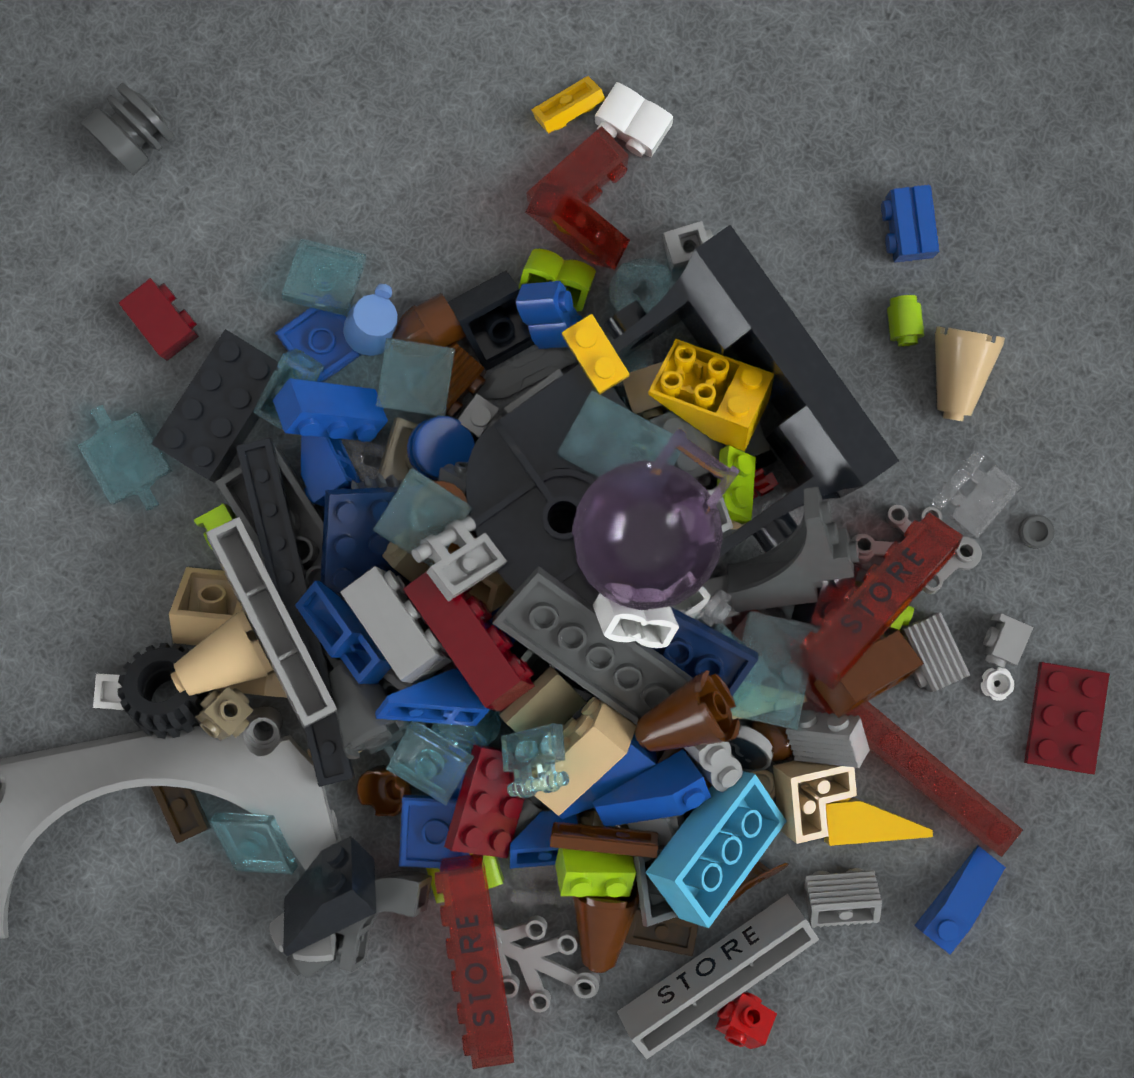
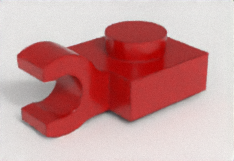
[753,467,779,499]

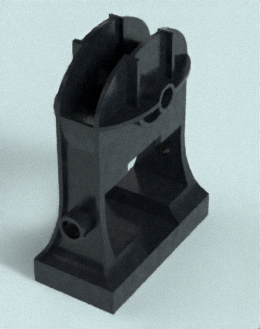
[466,225,899,605]

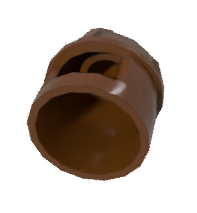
[392,293,465,358]

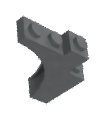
[728,487,859,612]

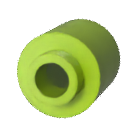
[887,295,925,347]

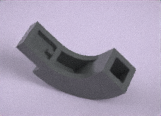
[336,871,432,972]

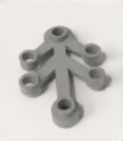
[851,505,982,594]
[475,915,600,1012]

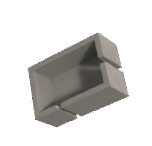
[340,566,453,684]

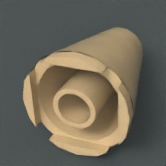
[935,326,1005,421]
[170,610,274,696]

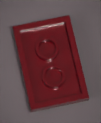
[1024,662,1110,775]
[444,744,537,858]

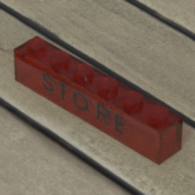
[799,512,963,690]
[435,854,514,1069]

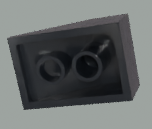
[283,836,376,956]

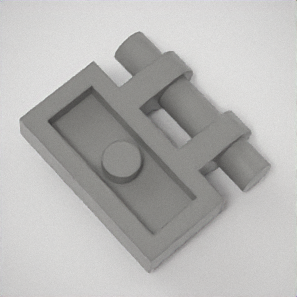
[412,516,507,602]

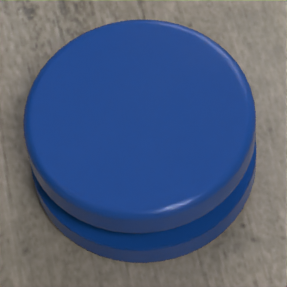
[407,416,475,481]

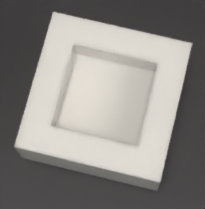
[93,674,124,710]

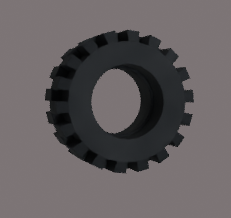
[117,643,212,739]

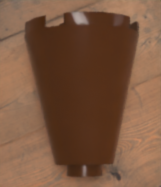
[635,670,740,752]
[573,881,640,973]

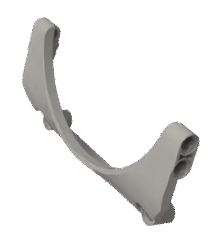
[0,707,342,940]

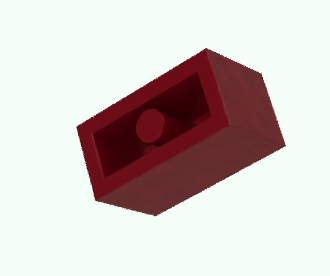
[119,278,199,361]

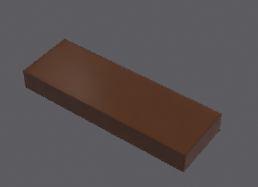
[550,822,658,858]

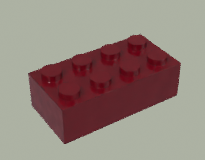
[403,570,535,712]

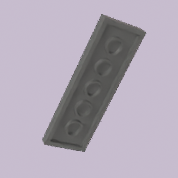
[492,566,692,725]

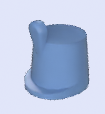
[343,284,398,356]

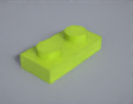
[717,445,756,525]

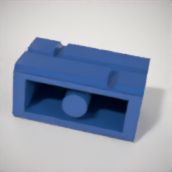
[881,185,940,263]

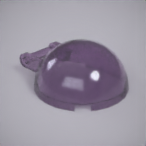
[572,428,741,610]

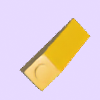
[824,798,933,846]

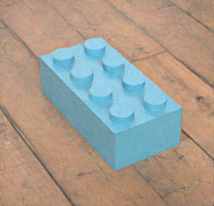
[646,771,787,928]

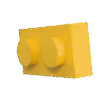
[531,76,605,134]
[561,314,630,395]

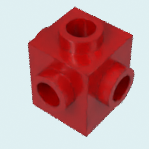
[715,992,777,1049]

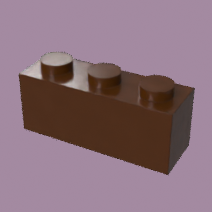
[814,630,924,718]

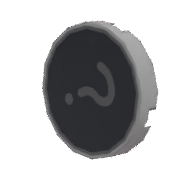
[728,726,774,771]

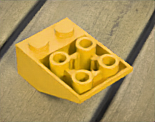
[648,339,774,452]

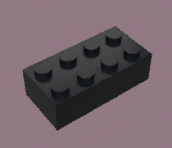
[151,329,289,483]

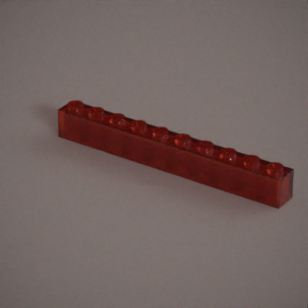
[730,610,1023,857]

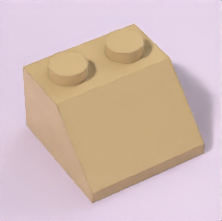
[169,567,243,645]

